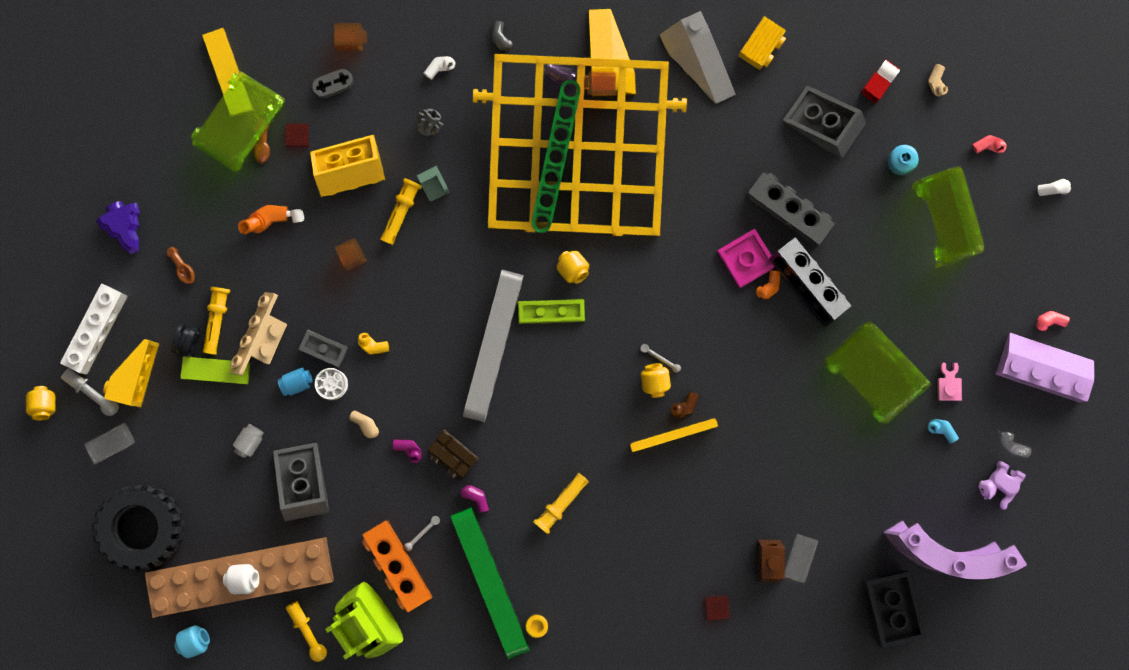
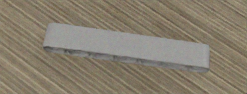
[463,270,524,422]

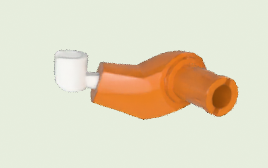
[238,205,305,234]

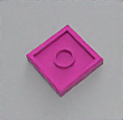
[717,229,775,289]

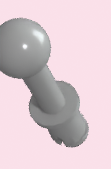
[61,368,119,416]

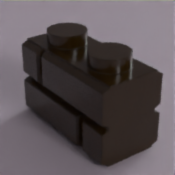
[427,430,479,479]

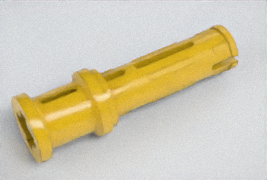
[380,178,422,245]
[202,287,230,355]
[533,473,589,534]

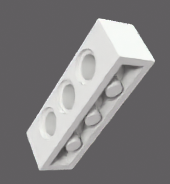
[60,283,128,375]

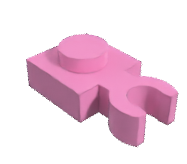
[937,363,962,401]

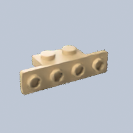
[229,292,287,376]

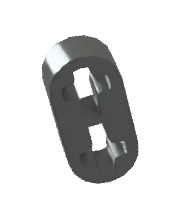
[312,69,354,99]

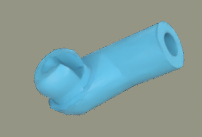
[928,419,959,444]

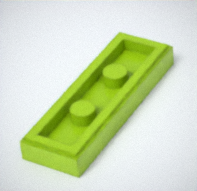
[518,299,585,324]
[181,357,250,384]

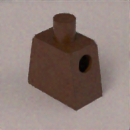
[758,540,785,583]

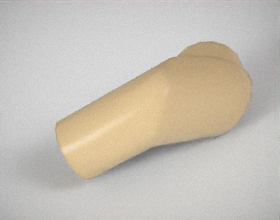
[928,64,948,97]
[349,411,379,439]

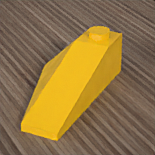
[589,9,636,96]

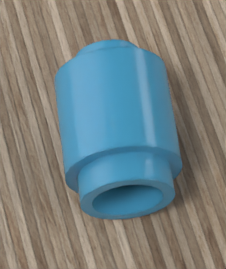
[278,368,313,396]

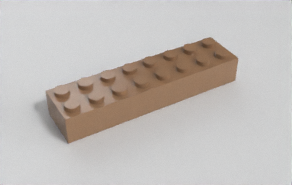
[145,537,334,618]

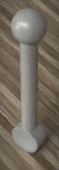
[640,344,681,373]
[404,516,440,551]

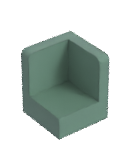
[417,166,450,202]

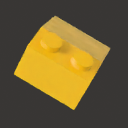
[103,339,159,407]

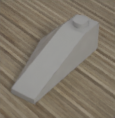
[659,11,736,104]

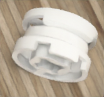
[315,368,348,400]

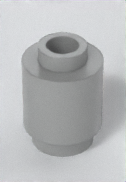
[233,424,264,458]

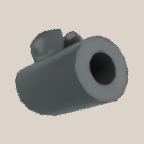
[491,21,513,52]

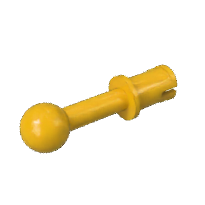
[285,601,327,662]

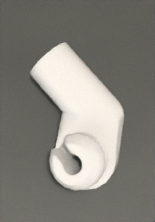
[423,56,455,80]
[1038,179,1071,196]

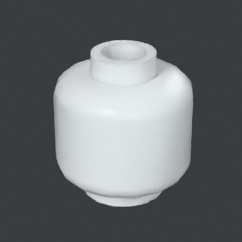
[223,564,259,595]

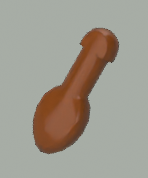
[254,121,270,164]
[167,247,195,285]

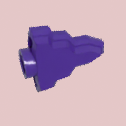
[96,201,141,255]

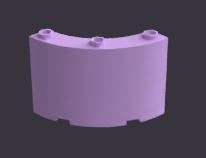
[883,521,1027,579]

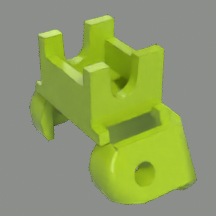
[325,582,403,660]

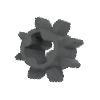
[415,109,444,136]

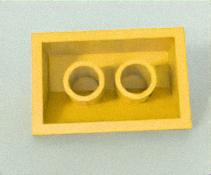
[310,135,385,197]

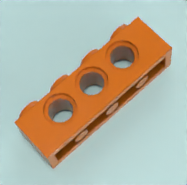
[362,520,433,612]

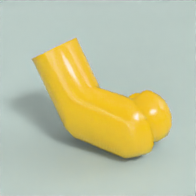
[358,333,389,355]

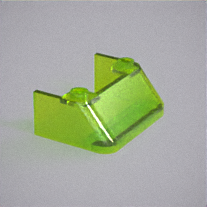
[913,166,984,268]

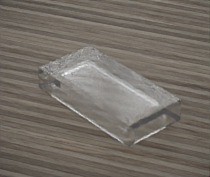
[84,423,135,464]
[785,533,818,583]

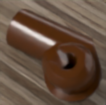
[670,391,700,418]

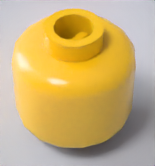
[557,251,589,284]
[640,364,671,398]
[25,386,56,420]

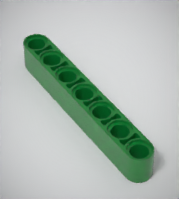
[532,80,580,233]
[451,507,530,659]

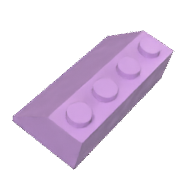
[996,333,1094,403]

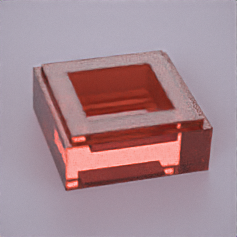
[286,124,309,147]
[705,595,730,620]

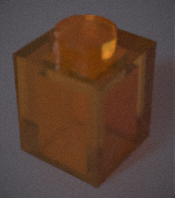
[334,23,367,50]
[584,71,616,95]
[335,238,367,270]

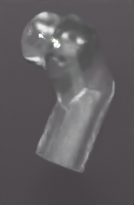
[1000,432,1031,458]

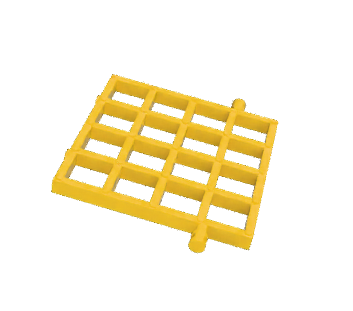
[473,54,687,236]

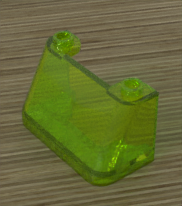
[190,71,286,174]
[825,321,931,424]

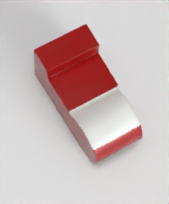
[860,59,900,104]

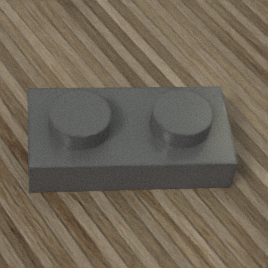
[298,329,349,368]

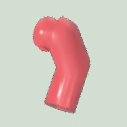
[972,135,1007,154]
[1036,311,1070,331]

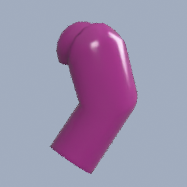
[393,439,423,463]
[460,485,489,513]

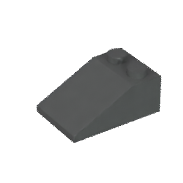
[783,86,866,158]
[273,442,329,521]

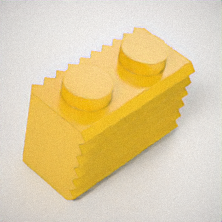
[738,16,786,70]

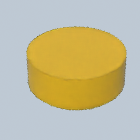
[526,615,548,638]

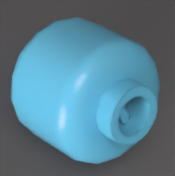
[888,145,919,175]
[174,625,210,658]

